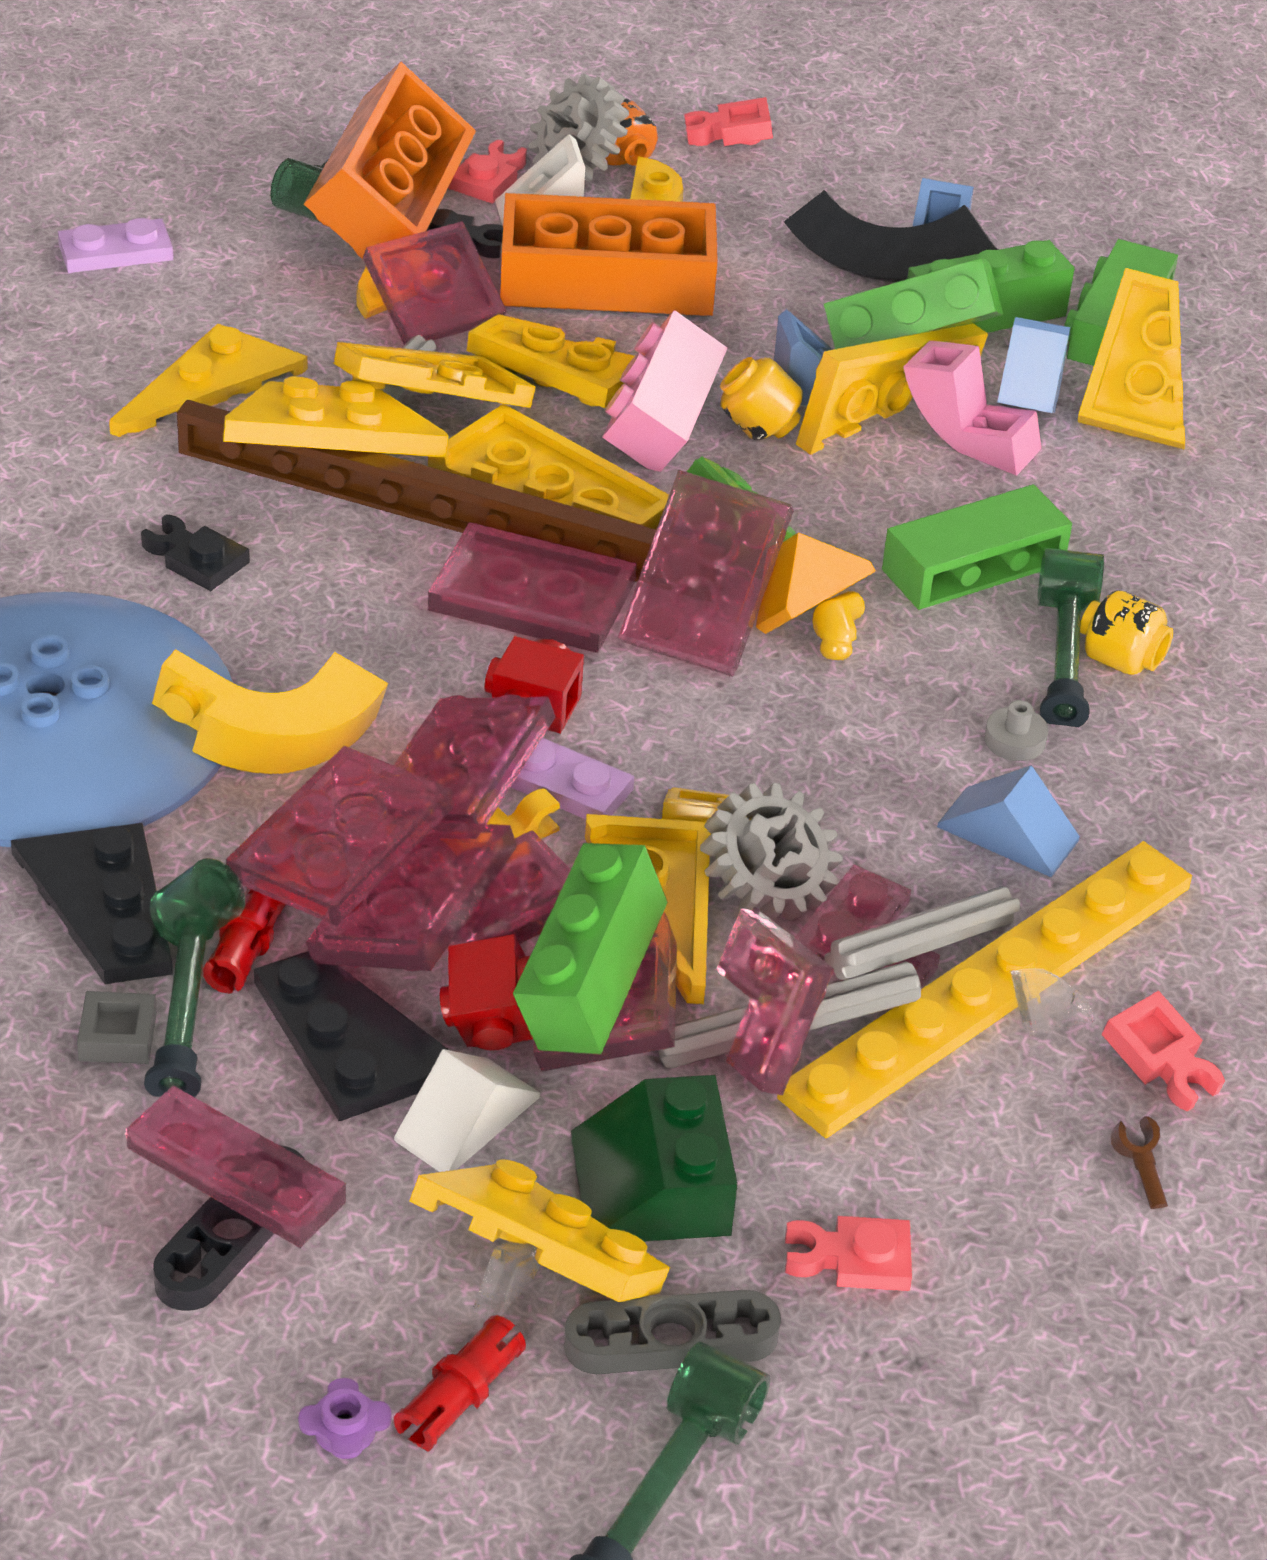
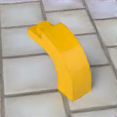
[152,649,388,774]

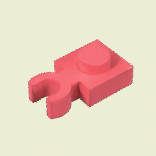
[684,97,773,146]
[448,140,527,204]
[1101,990,1225,1111]
[785,1216,912,1291]

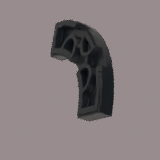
[784,190,998,283]

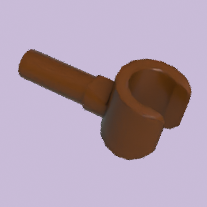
[1111,1116,1168,1209]

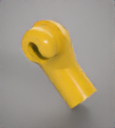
[812,591,865,660]

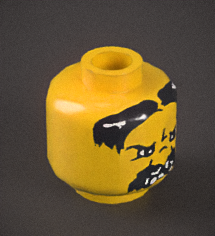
[720,357,803,440]
[1079,590,1173,675]

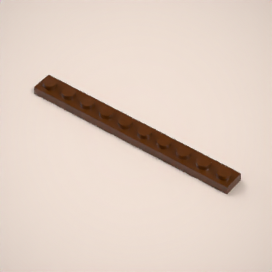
[177,399,725,604]

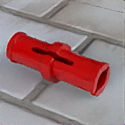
[203,875,289,994]
[393,1315,526,1452]

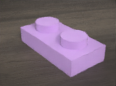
[58,218,173,273]
[492,731,634,819]

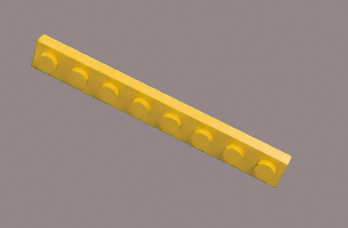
[777,841,1192,1139]

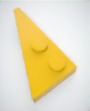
[109,324,308,437]
[585,814,710,1004]

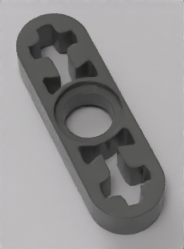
[564,1290,781,1374]

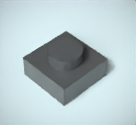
[77,991,157,1064]

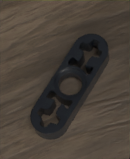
[153,1145,308,1311]

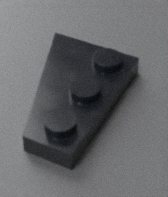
[11,823,173,984]
[254,948,449,1122]

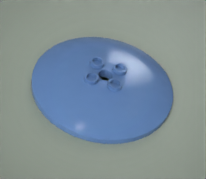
[0,592,233,847]

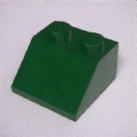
[571,1075,738,1242]

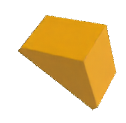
[756,532,875,634]

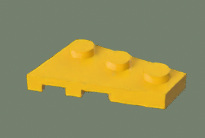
[333,342,535,408]
[409,1159,670,1302]

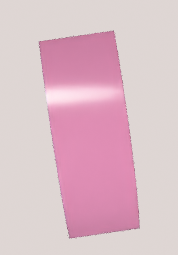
[904,340,1041,476]

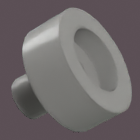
[984,700,1048,761]

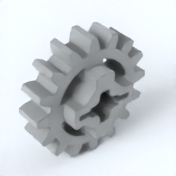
[528,74,629,182]
[700,783,843,924]

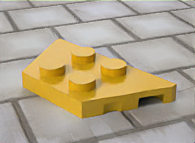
[223,376,449,458]

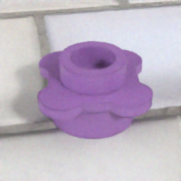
[298,1378,392,1459]

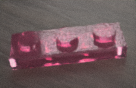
[126,1086,346,1248]

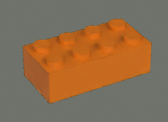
[304,61,476,261]
[500,193,718,316]

